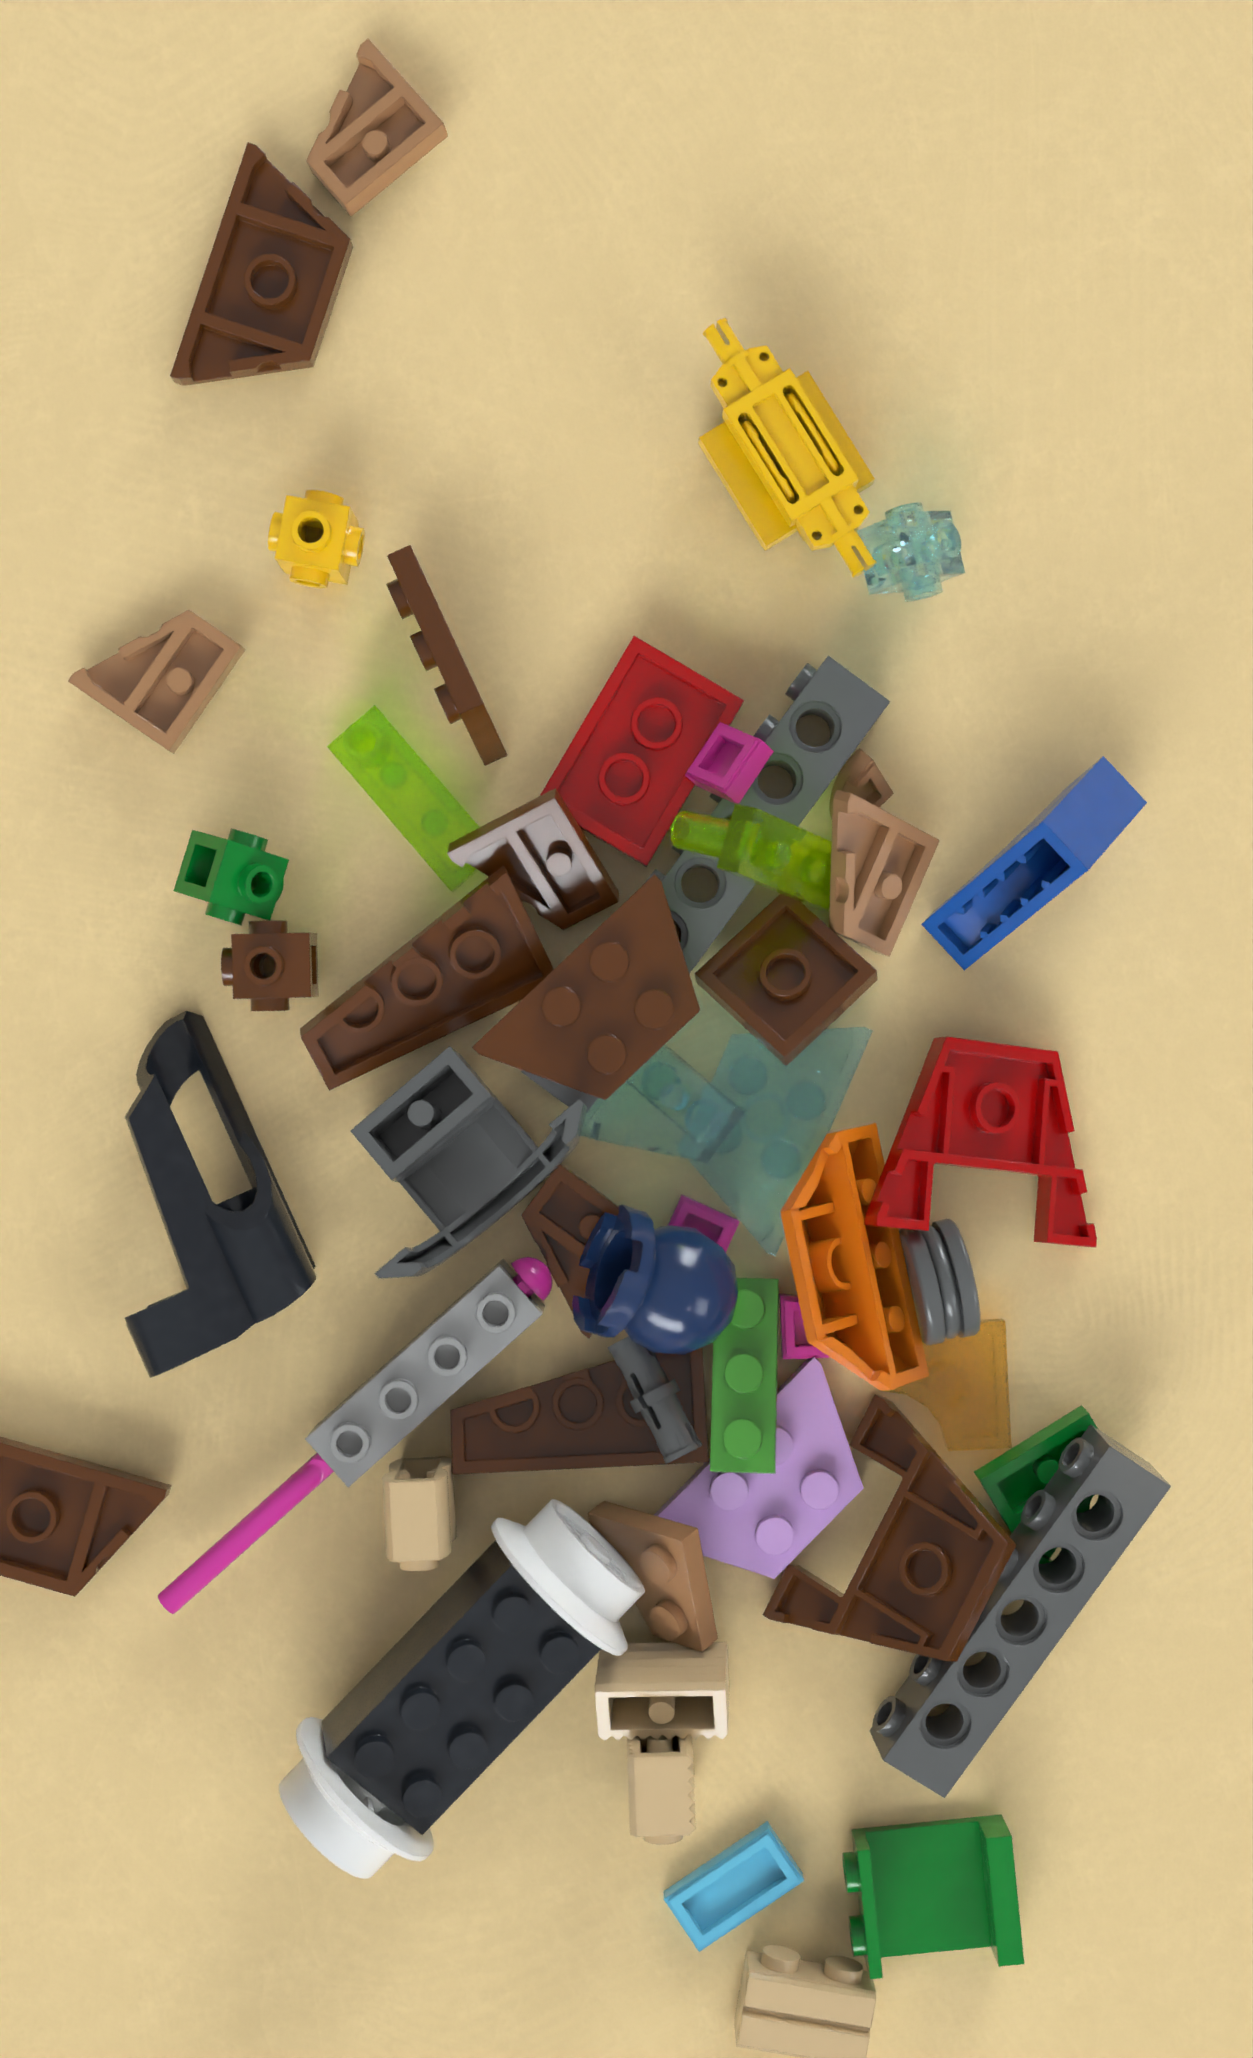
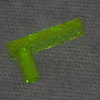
[327,705,480,892]
[670,804,832,912]

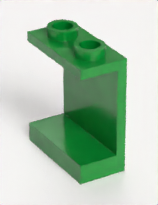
[842,1814,1024,1979]

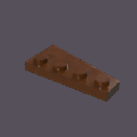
[300,865,554,1090]
[450,1347,709,1475]

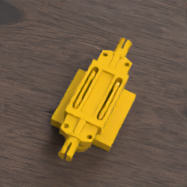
[698,318,877,578]

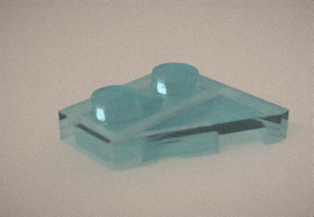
[581,1044,745,1164]

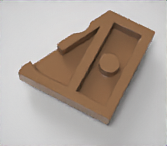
[68,610,245,754]
[588,1501,718,1652]

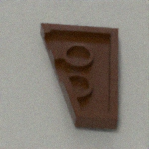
[386,545,508,766]

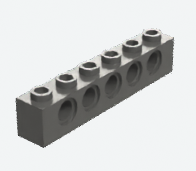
[869,1424,1171,1798]

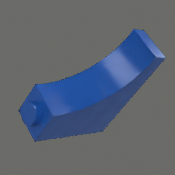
[921,756,1147,971]

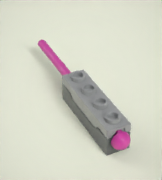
[158,1257,552,1614]

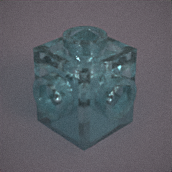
[857,502,965,602]

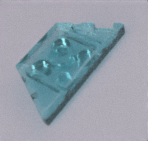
[681,1027,873,1257]

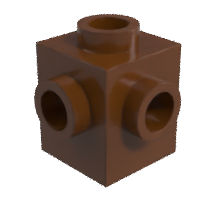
[221,920,319,1011]

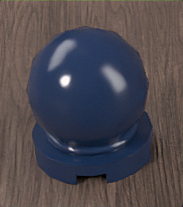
[572,1205,738,1355]

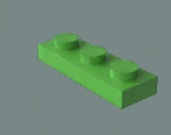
[710,1278,779,1474]

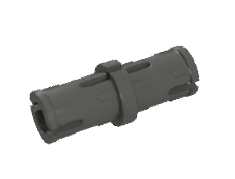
[608,1336,702,1464]

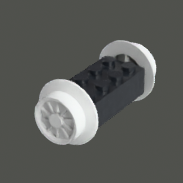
[279,1499,645,1879]

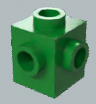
[173,828,289,926]

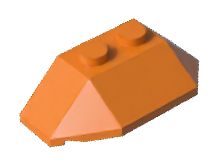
[780,1123,929,1391]

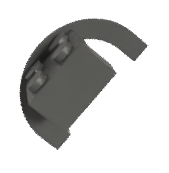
[351,1046,587,1278]

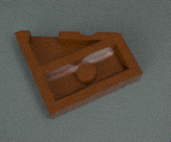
[521,1164,619,1338]

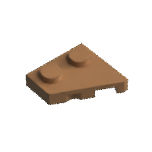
[306,39,448,217]
[829,790,940,957]

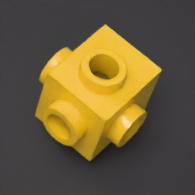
[268,490,365,588]

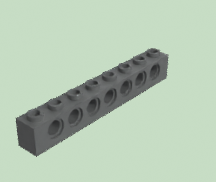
[521,656,890,1113]

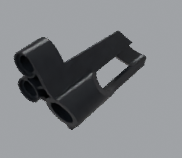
[125,1011,316,1378]

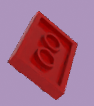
[540,636,744,867]

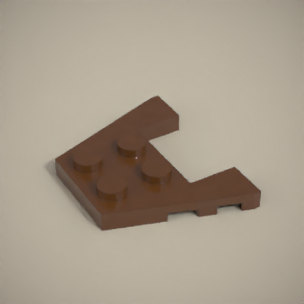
[763,1394,1016,1662]

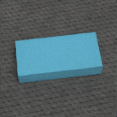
[663,1821,804,1952]

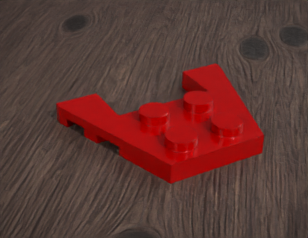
[864,1036,1097,1248]

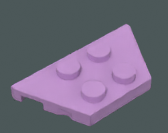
[654,1357,864,1579]

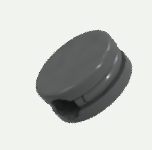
[899,1219,981,1345]

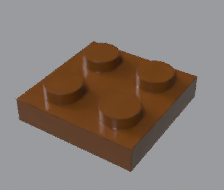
[694,889,877,1066]

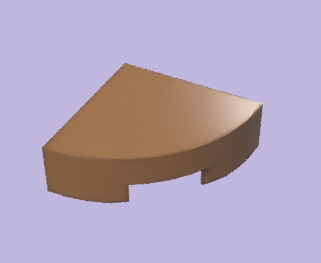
[829,748,894,819]

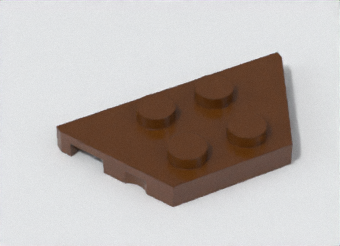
[170,142,353,386]
[472,874,701,1100]
[0,1437,171,1597]

